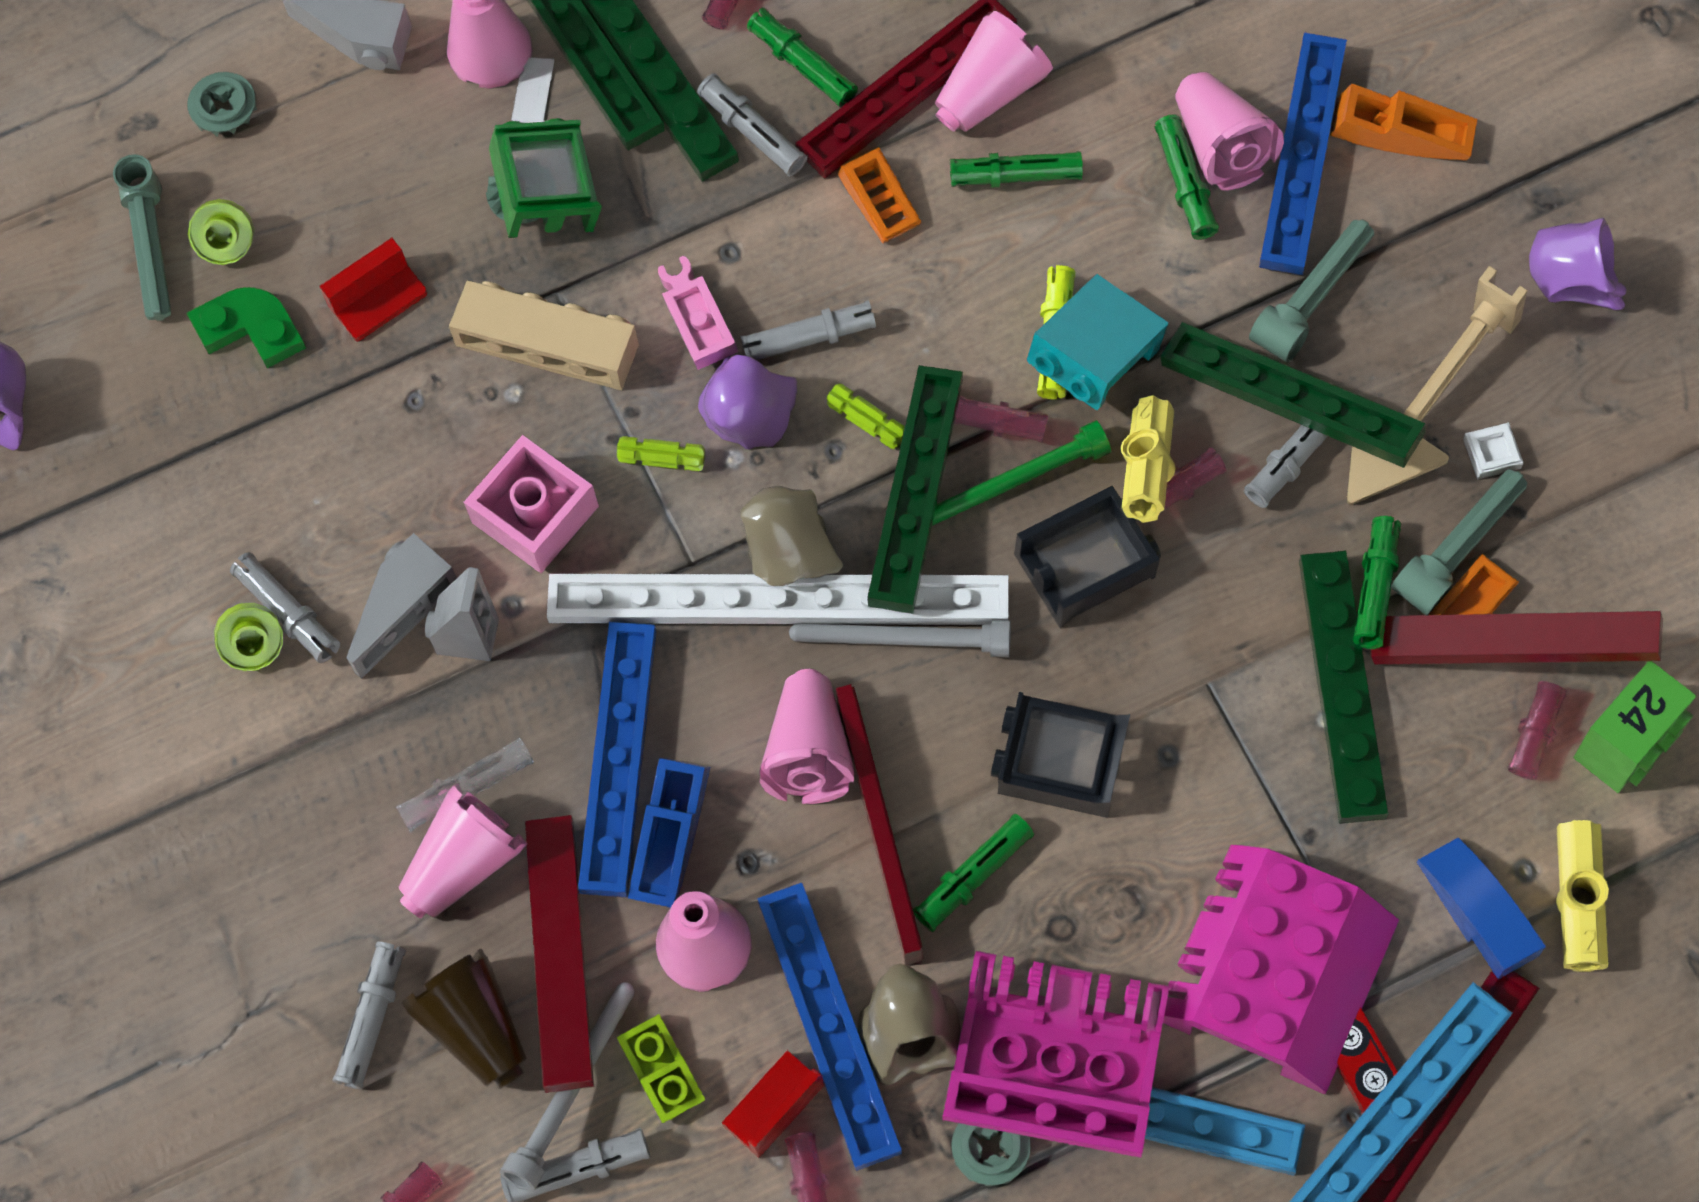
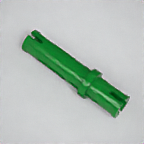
[747,8,858,108]
[1154,114,1219,240]
[950,151,1083,188]
[1353,515,1402,649]
[913,813,1035,932]

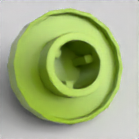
[188,199,254,265]
[214,603,283,671]

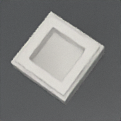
[1463,423,1524,480]

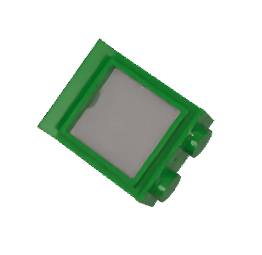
[489,118,602,238]

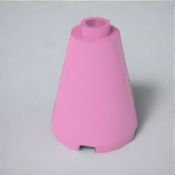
[447,0,532,89]
[935,11,1053,132]
[1176,72,1284,191]
[760,669,854,804]
[398,784,527,919]
[656,891,752,992]

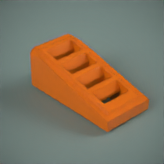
[838,147,922,244]

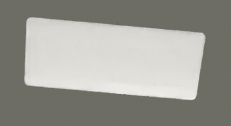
[512,58,554,123]

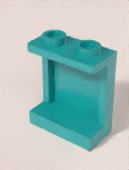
[1027,274,1169,410]

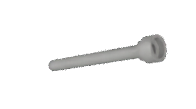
[789,620,1011,658]
[500,982,634,1192]

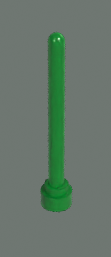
[932,420,1112,526]

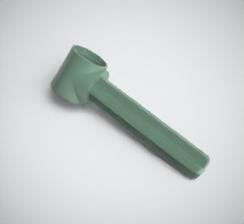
[113,154,171,321]
[1249,219,1374,363]
[1391,469,1528,615]

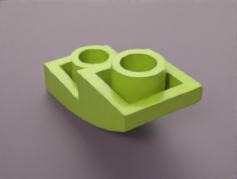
[616,1014,705,1124]

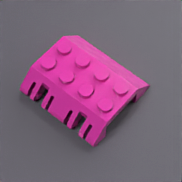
[1163,845,1399,1095]
[942,951,1169,1158]

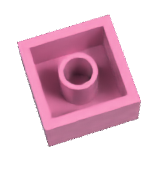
[464,435,599,573]

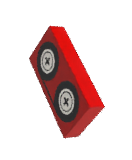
[1337,1007,1398,1113]

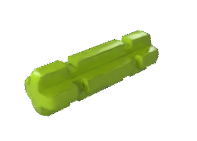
[826,384,905,449]
[617,436,706,471]

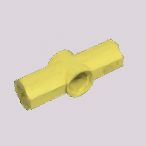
[1121,395,1176,523]
[1556,820,1609,972]

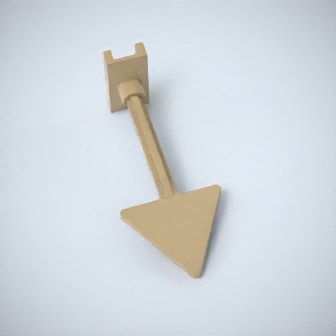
[1347,266,1528,505]

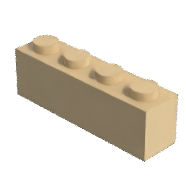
[449,280,639,391]

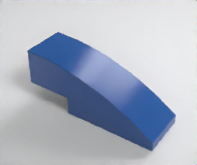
[628,758,711,907]
[1417,837,1546,979]

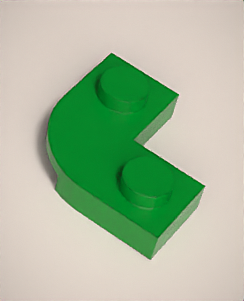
[186,287,306,368]

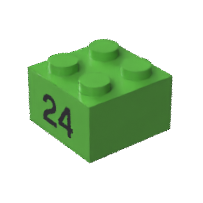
[1573,661,1696,794]

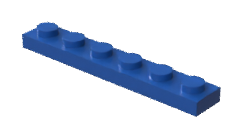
[1259,33,1347,275]
[578,622,657,897]
[757,882,902,1171]

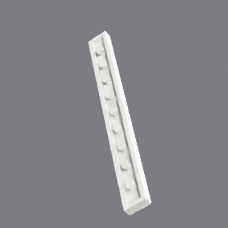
[547,574,1008,625]

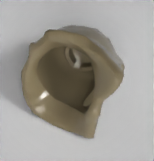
[740,486,843,586]
[858,964,961,1085]

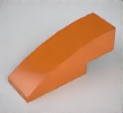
[1330,83,1478,160]

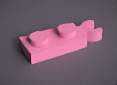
[658,256,738,370]

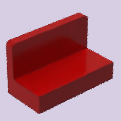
[319,238,427,342]
[722,1050,824,1158]

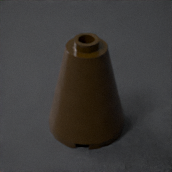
[401,949,527,1089]

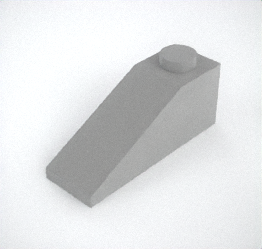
[282,0,412,70]
[346,533,457,679]
[425,567,499,661]

